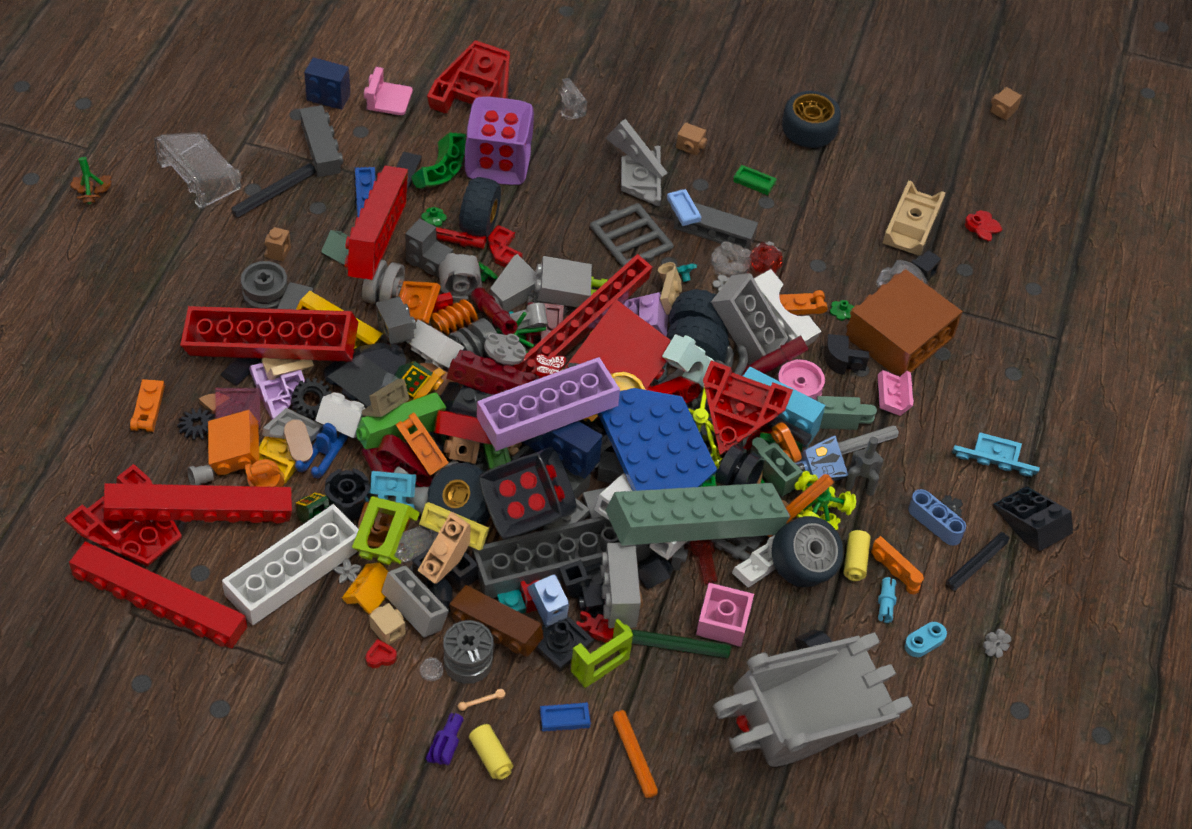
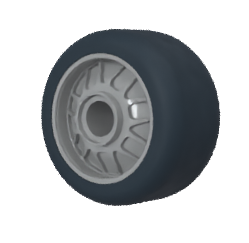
[771,516,844,587]

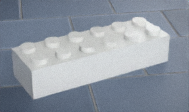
[222,504,359,625]

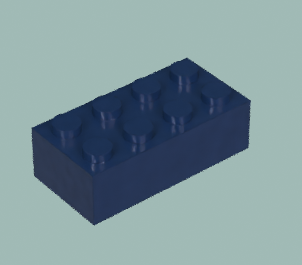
[520,421,602,479]

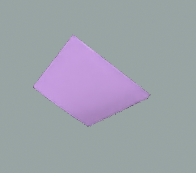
[249,363,305,420]

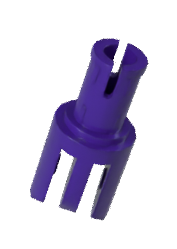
[426,713,464,766]

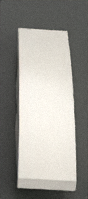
[732,535,776,587]

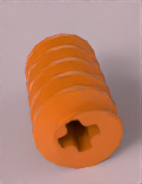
[430,299,478,336]

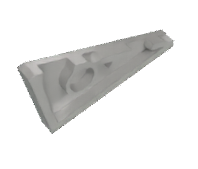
[606,119,667,179]

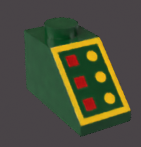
[391,361,433,398]
[295,493,329,524]

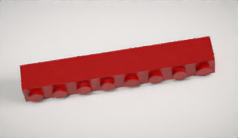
[103,483,292,523]
[69,541,247,649]

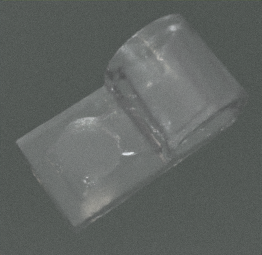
[560,77,587,120]

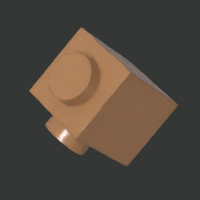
[990,87,1022,120]
[676,122,707,156]

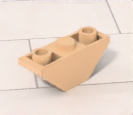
[418,512,470,584]

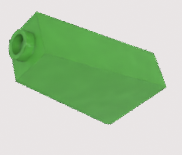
[356,393,446,449]

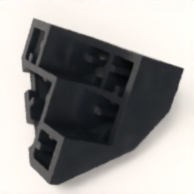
[323,343,406,408]

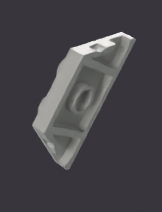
[621,146,661,206]

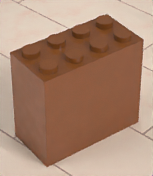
[846,269,963,377]

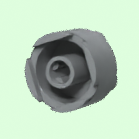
[438,253,482,301]

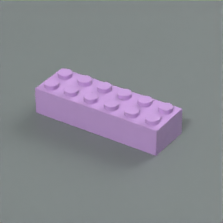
[477,357,620,451]

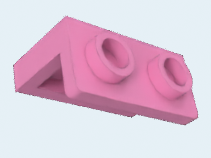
[878,370,914,416]

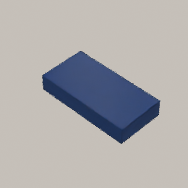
[540,703,590,732]

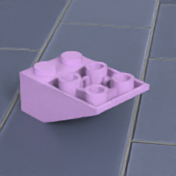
[622,292,668,336]

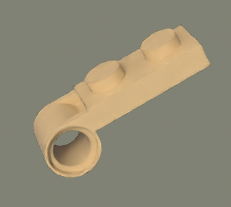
[658,262,682,315]

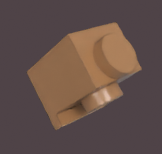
[264,227,291,262]
[444,436,480,464]

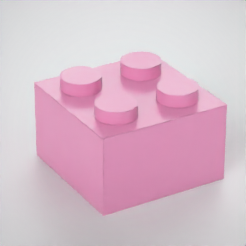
[696,583,754,647]

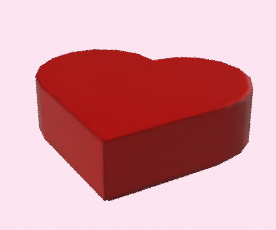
[366,639,397,668]

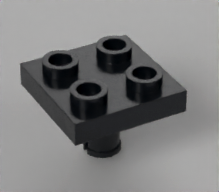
[535,615,594,672]

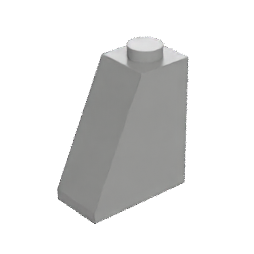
[490,254,539,312]

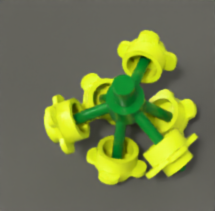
[795,471,856,530]

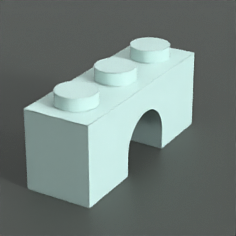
[662,335,714,390]

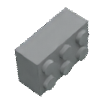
[600,543,641,628]

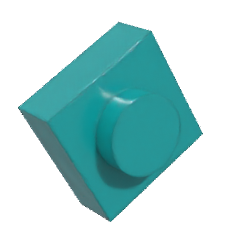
[497,589,526,614]

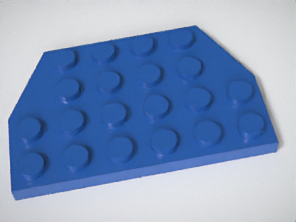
[598,388,717,491]

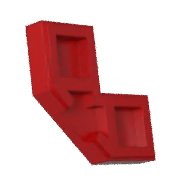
[488,225,522,268]

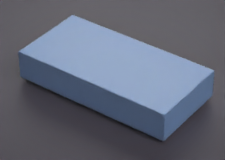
[667,189,701,226]

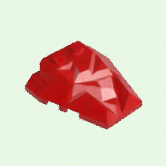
[65,464,182,566]

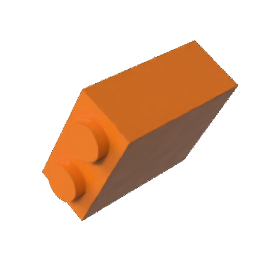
[208,410,259,476]

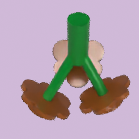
[70,157,111,205]

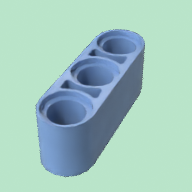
[908,489,966,546]

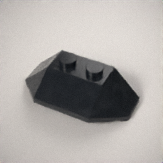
[440,382,493,444]

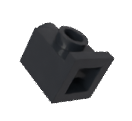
[909,250,942,284]

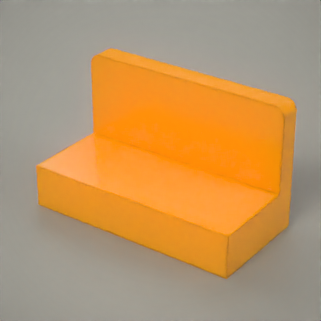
[342,562,388,615]

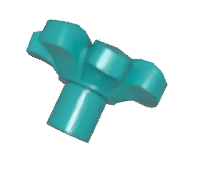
[676,263,697,282]

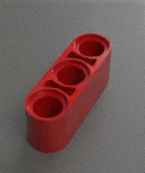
[646,376,700,404]
[434,410,492,444]

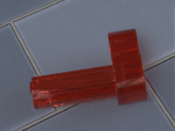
[689,539,718,585]

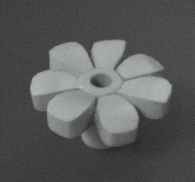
[983,629,1011,658]

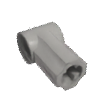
[510,303,548,330]

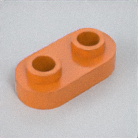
[771,422,802,463]

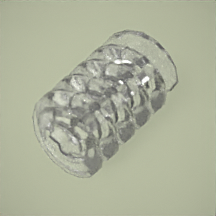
[395,526,433,562]

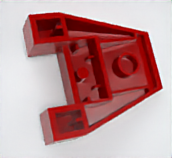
[427,40,510,114]

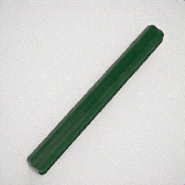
[631,629,731,658]

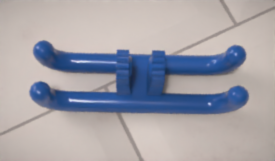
[295,423,349,479]

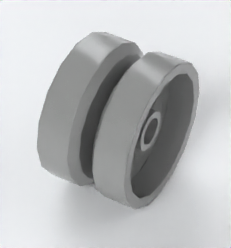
[362,260,405,305]

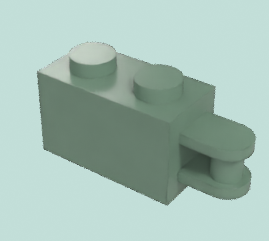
[816,396,877,430]
[751,437,803,497]

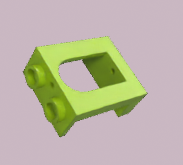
[352,496,420,565]
[571,619,633,688]

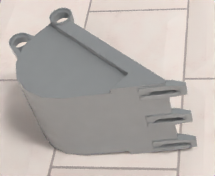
[713,633,913,767]

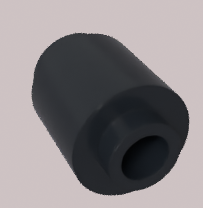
[429,579,453,614]

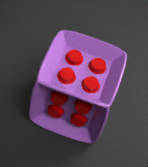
[465,97,534,185]

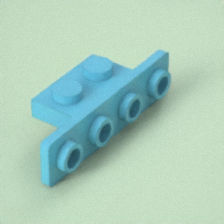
[951,432,1040,477]

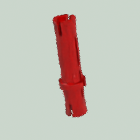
[436,227,486,249]

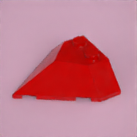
[703,361,793,456]

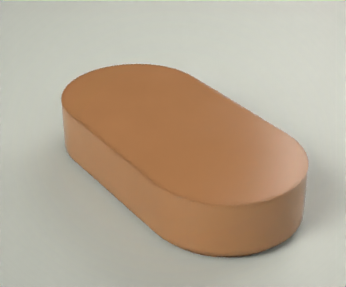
[284,420,313,463]

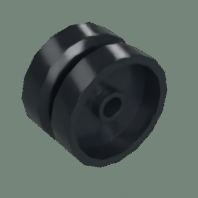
[715,444,765,486]

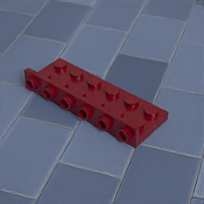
[446,349,539,395]

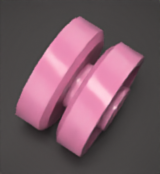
[777,359,825,400]

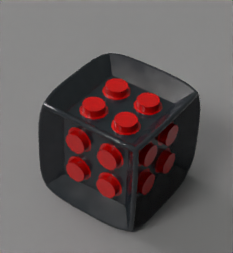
[479,447,577,539]

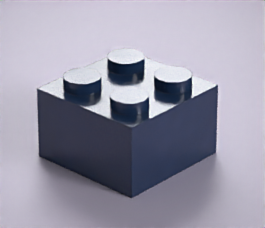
[304,57,351,110]

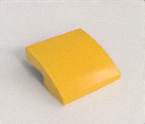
[259,436,296,484]

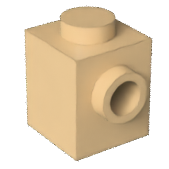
[369,603,406,645]

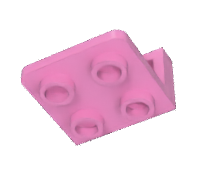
[364,67,413,115]

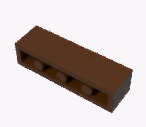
[449,585,544,657]

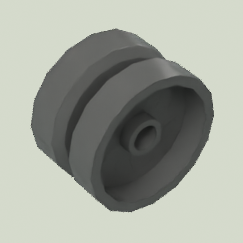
[241,261,288,309]

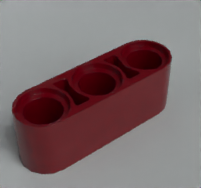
[376,434,435,487]

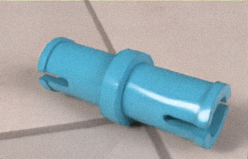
[878,577,897,623]

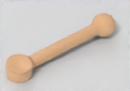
[458,689,505,711]

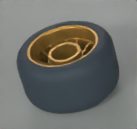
[782,91,841,148]

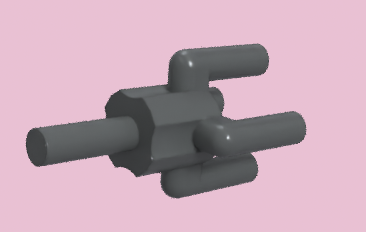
[845,437,883,496]

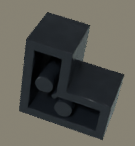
[412,547,478,591]

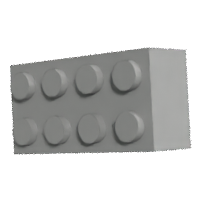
[711,273,788,365]

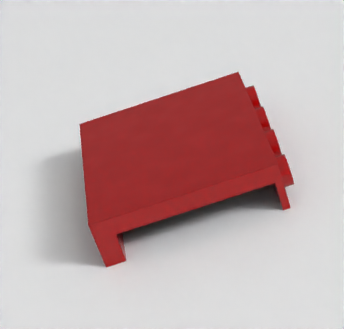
[564,299,671,390]

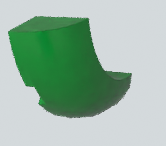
[411,132,466,189]

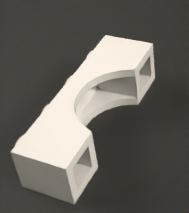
[754,269,821,346]

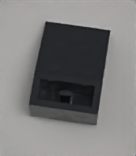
[993,486,1073,551]

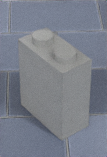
[535,256,592,307]

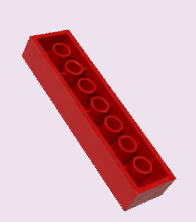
[345,166,408,280]
[180,306,359,361]

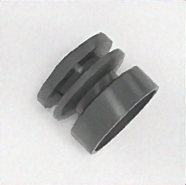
[449,318,497,361]
[443,621,493,684]

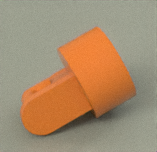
[245,459,285,487]

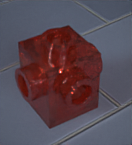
[750,242,783,273]

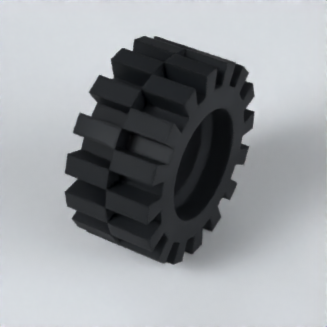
[291,378,332,420]

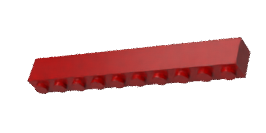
[513,254,653,377]

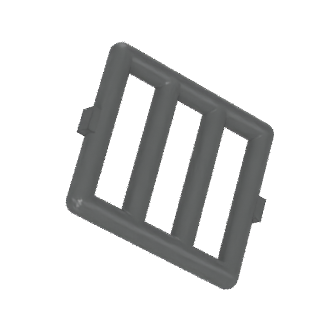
[590,203,674,267]

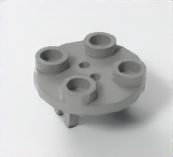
[484,333,526,366]

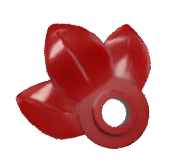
[965,211,1002,241]

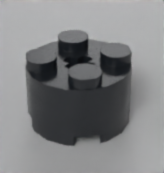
[324,468,371,522]

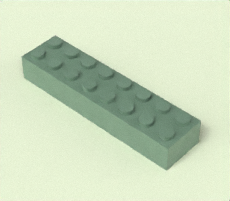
[605,483,790,546]

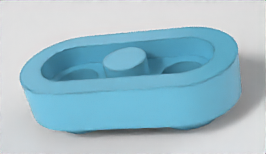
[905,622,947,657]

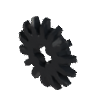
[177,407,216,440]

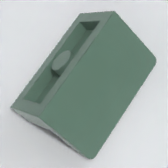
[322,230,350,265]

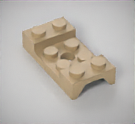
[883,180,945,256]

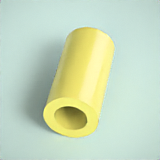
[844,530,871,581]
[469,724,513,780]

